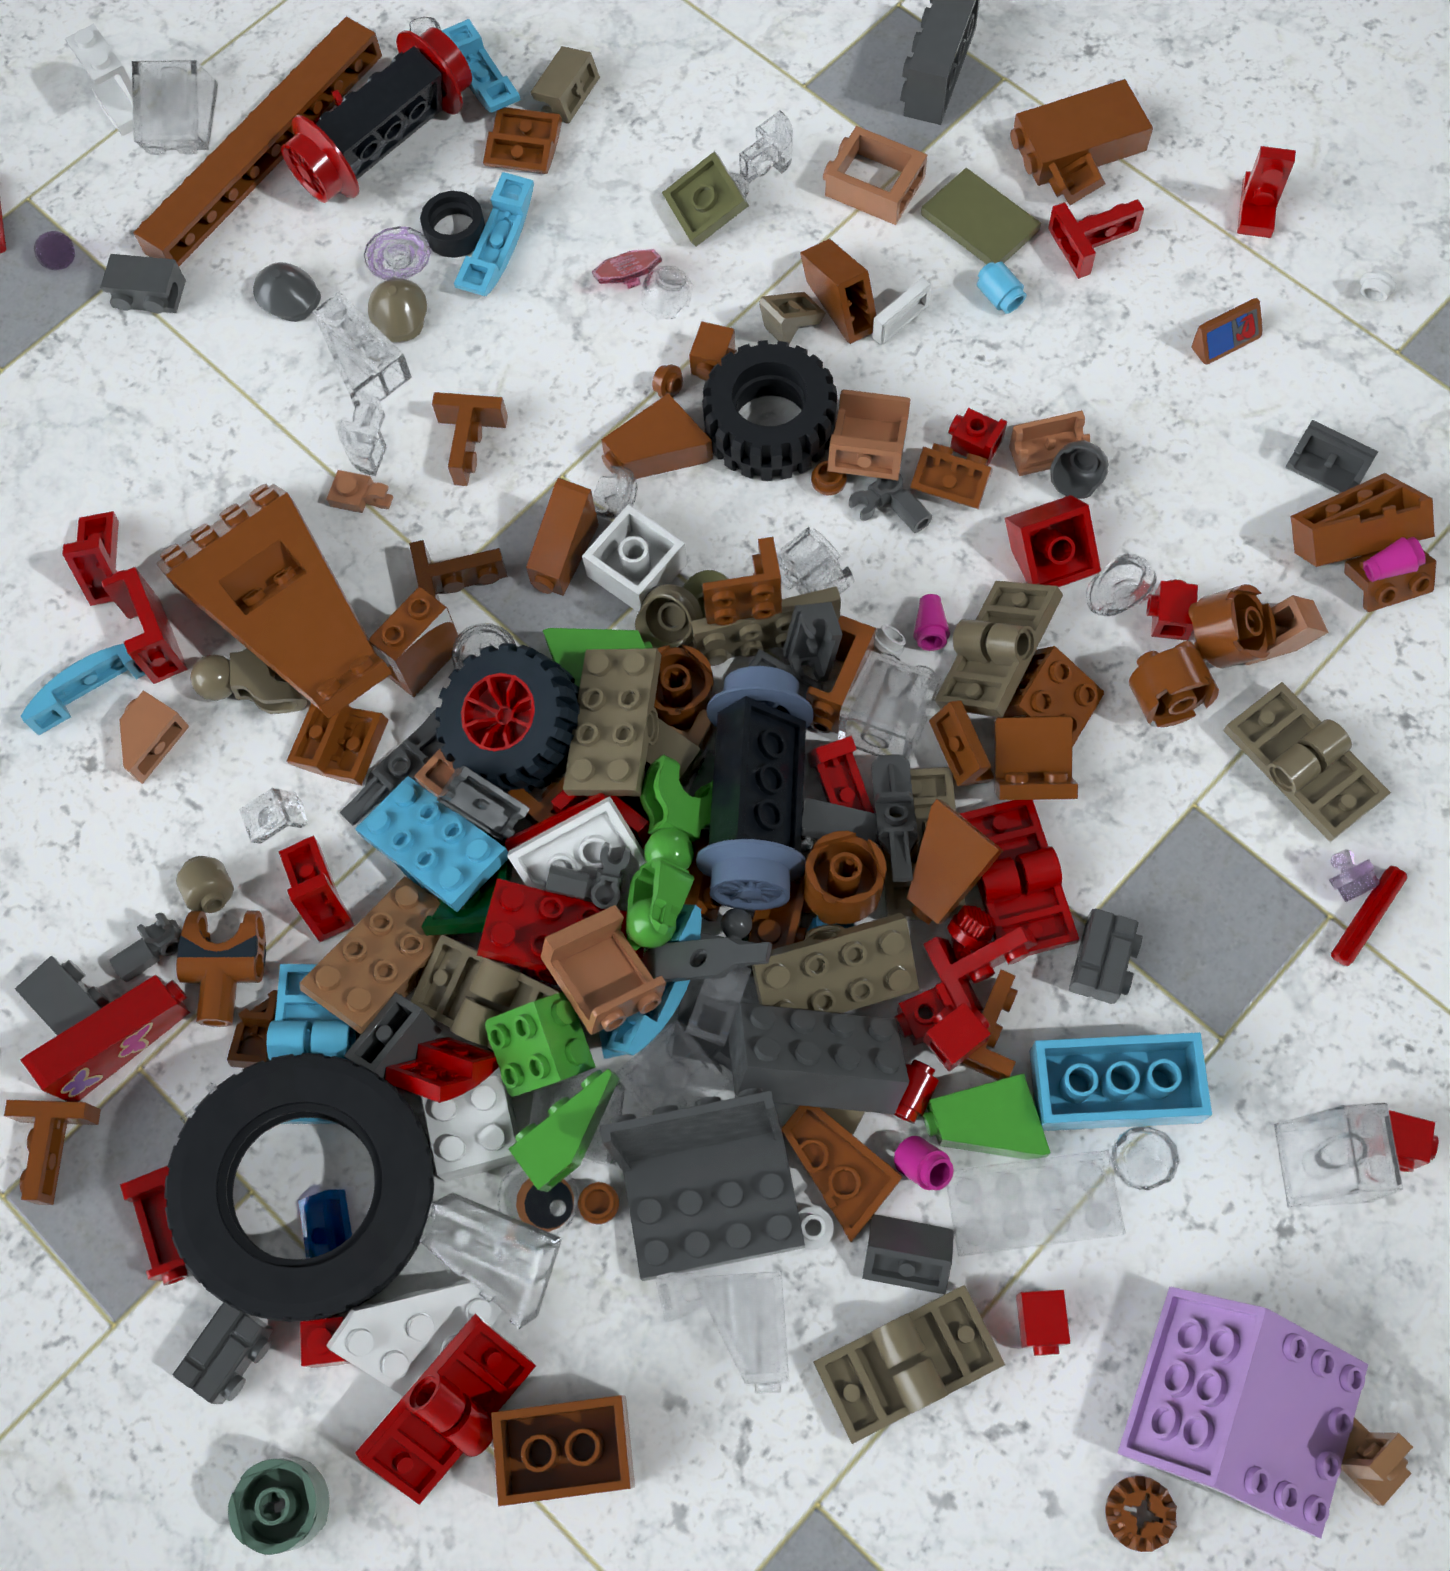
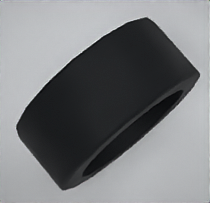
[420,191,485,258]

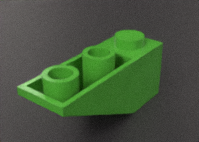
[508,1069,620,1192]

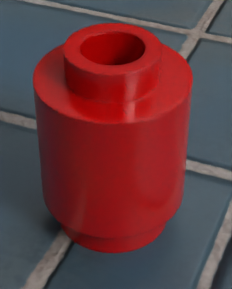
[893,1059,939,1124]

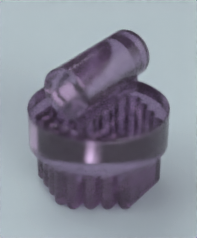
[34,231,75,271]
[1329,849,1380,902]

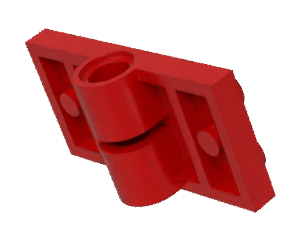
[960,800,1079,956]
[476,878,644,985]
[355,1313,536,1505]

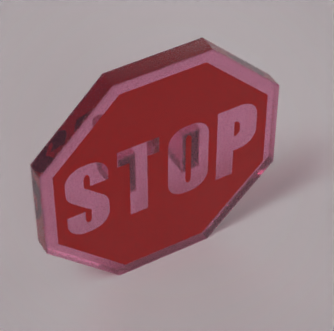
[592,249,662,289]

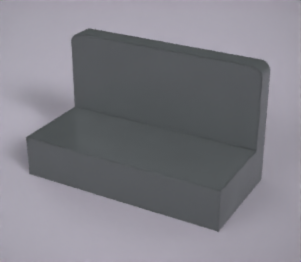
[801,798,879,847]
[862,1215,954,1295]

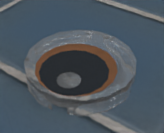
[497,1163,579,1242]

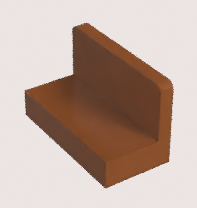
[929,700,994,786]

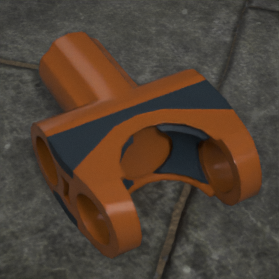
[176,911,266,1027]

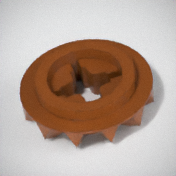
[1105,1476,1177,1552]

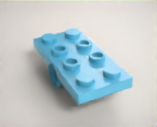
[355,776,508,912]
[266,964,357,1124]

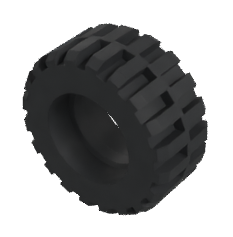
[702,340,837,481]

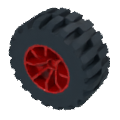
[435,643,580,793]

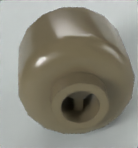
[176,856,234,913]

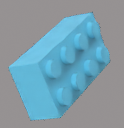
[1029,1032,1212,1131]

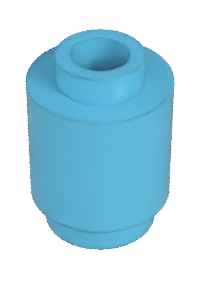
[977,262,1027,314]

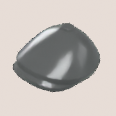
[253,262,321,322]

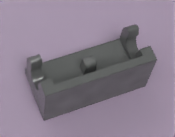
[1285,420,1379,494]
[783,602,843,682]
[436,766,530,841]

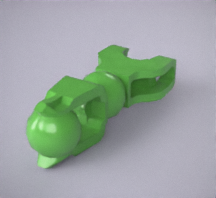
[626,754,713,951]

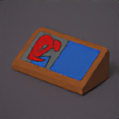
[1191,298,1263,365]

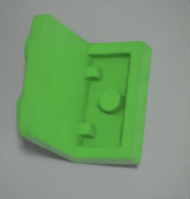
[485,992,596,1097]

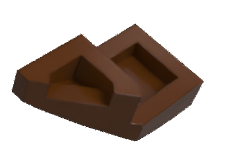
[227,990,278,1068]

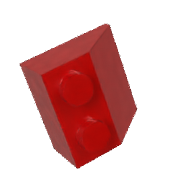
[1005,495,1101,587]

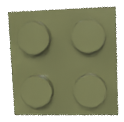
[662,151,749,247]

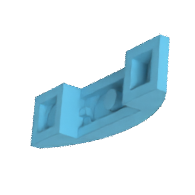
[441,19,521,113]
[454,172,534,296]
[21,643,145,735]
[606,904,702,1056]

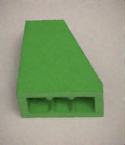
[543,628,653,687]
[923,1073,1051,1161]

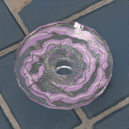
[364,226,431,280]

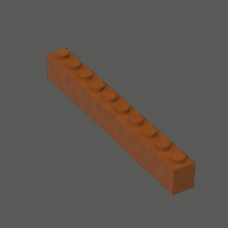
[133,16,382,266]

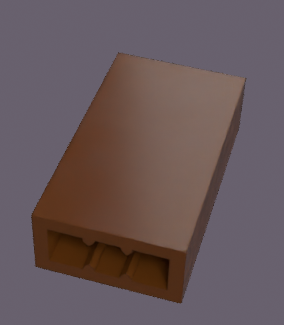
[1010,79,1153,186]

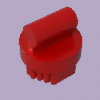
[947,905,997,960]

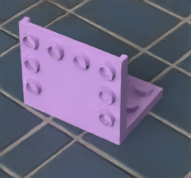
[1118,1286,1368,1538]

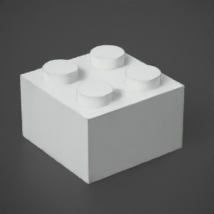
[582,504,687,612]
[421,1074,519,1182]

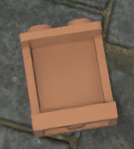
[827,389,911,480]
[541,905,666,1035]

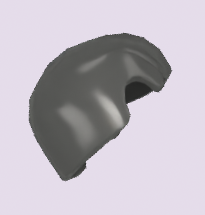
[1050,440,1109,499]

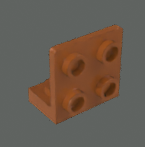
[702,537,782,626]
[1003,646,1104,747]
[995,716,1078,800]

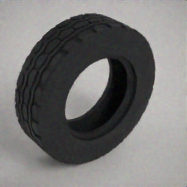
[164,1053,434,1322]

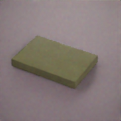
[921,168,1041,264]

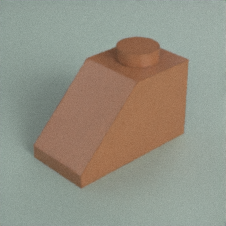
[1244,595,1329,665]
[119,690,189,784]

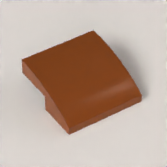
[483,107,562,174]
[286,703,389,786]

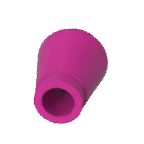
[1363,537,1426,582]
[913,594,950,651]

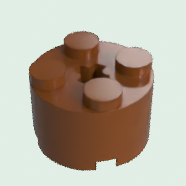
[1189,584,1276,668]
[1129,641,1219,727]
[654,645,715,731]
[803,831,887,925]

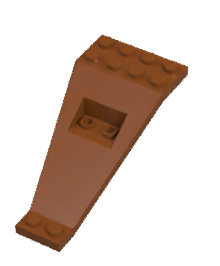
[156,484,392,719]

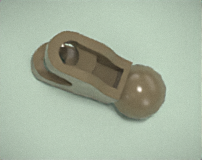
[190,648,307,714]

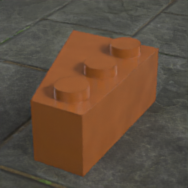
[1290,473,1435,567]

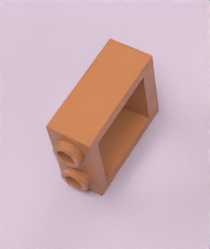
[823,126,928,225]

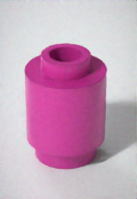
[894,1136,954,1190]

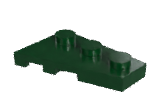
[421,829,516,936]

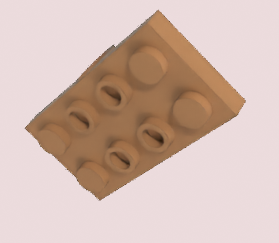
[299,876,456,1034]

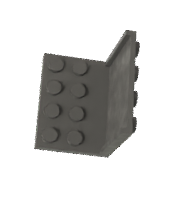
[600,1088,806,1281]

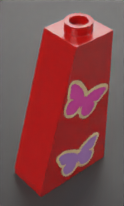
[20,975,191,1102]

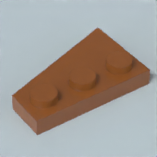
[781,1105,903,1242]

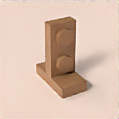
[1341,1417,1413,1506]

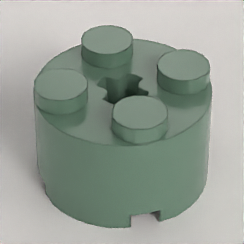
[228,1458,329,1555]

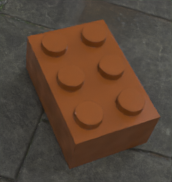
[491,1395,635,1507]

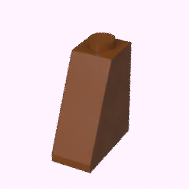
[800,238,877,344]
[601,393,713,482]
[526,478,599,596]
[907,799,1004,925]

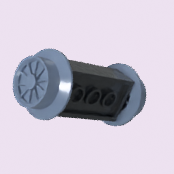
[696,666,813,910]

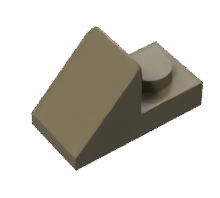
[759,292,826,344]

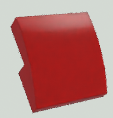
[385,1037,499,1103]

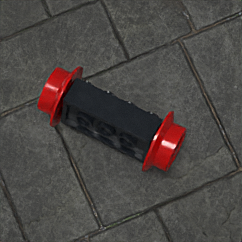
[281,27,472,203]

